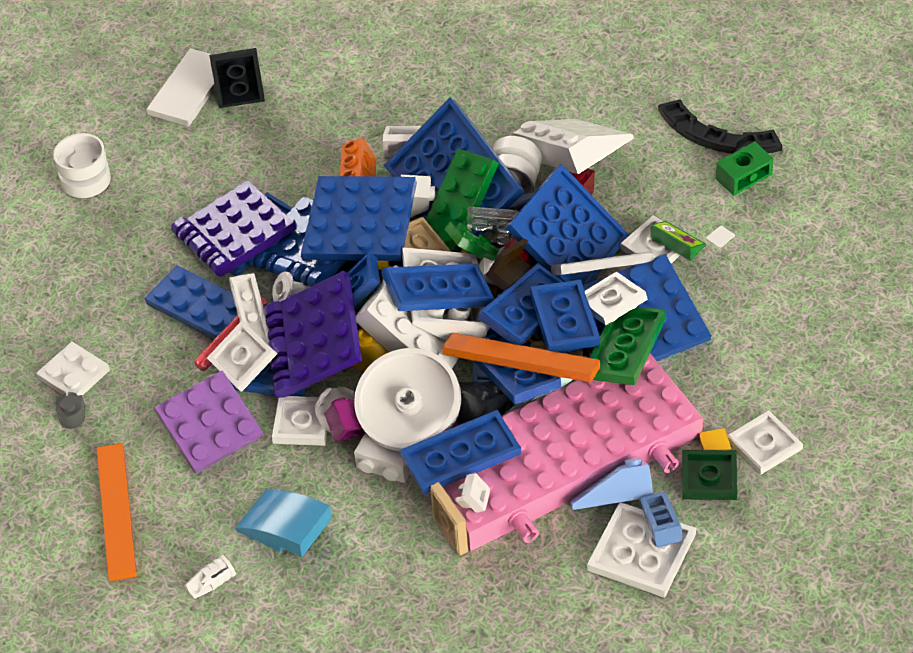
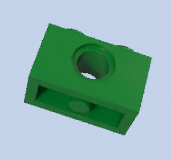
[716,142,773,196]

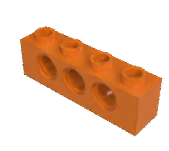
[339,137,377,176]

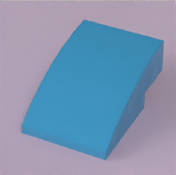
[235,489,332,557]

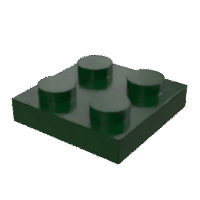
[682,450,737,500]

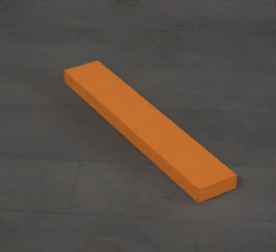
[442,333,600,383]
[97,443,137,581]

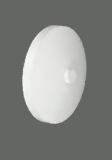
[354,348,461,451]

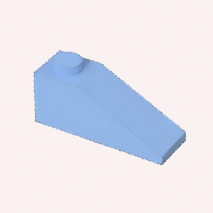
[569,458,653,510]

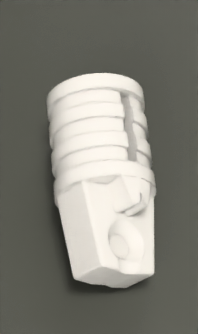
[184,555,236,599]

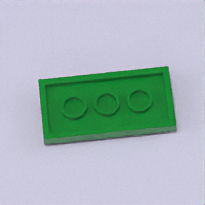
[426,148,499,253]
[590,307,666,385]

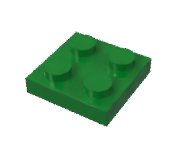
[445,221,499,261]

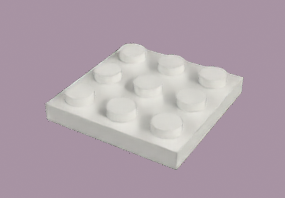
[587,502,696,598]

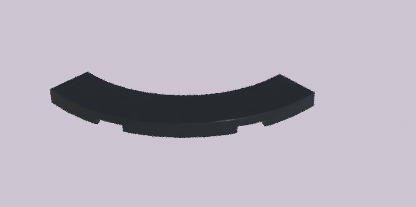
[658,99,783,154]

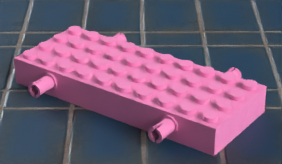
[443,353,703,551]

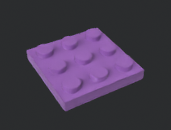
[154,370,264,474]

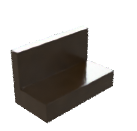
[485,238,532,291]

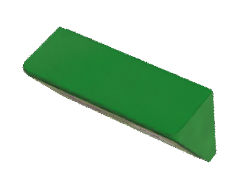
[650,221,706,261]

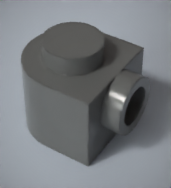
[56,392,85,429]

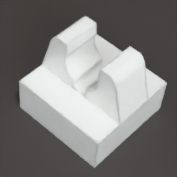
[455,473,490,513]

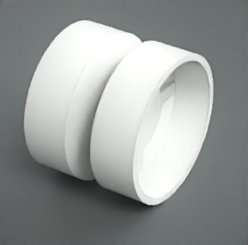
[53,133,111,198]
[492,136,542,194]

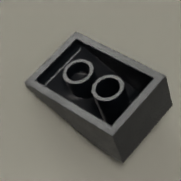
[209,48,265,108]
[456,380,509,423]

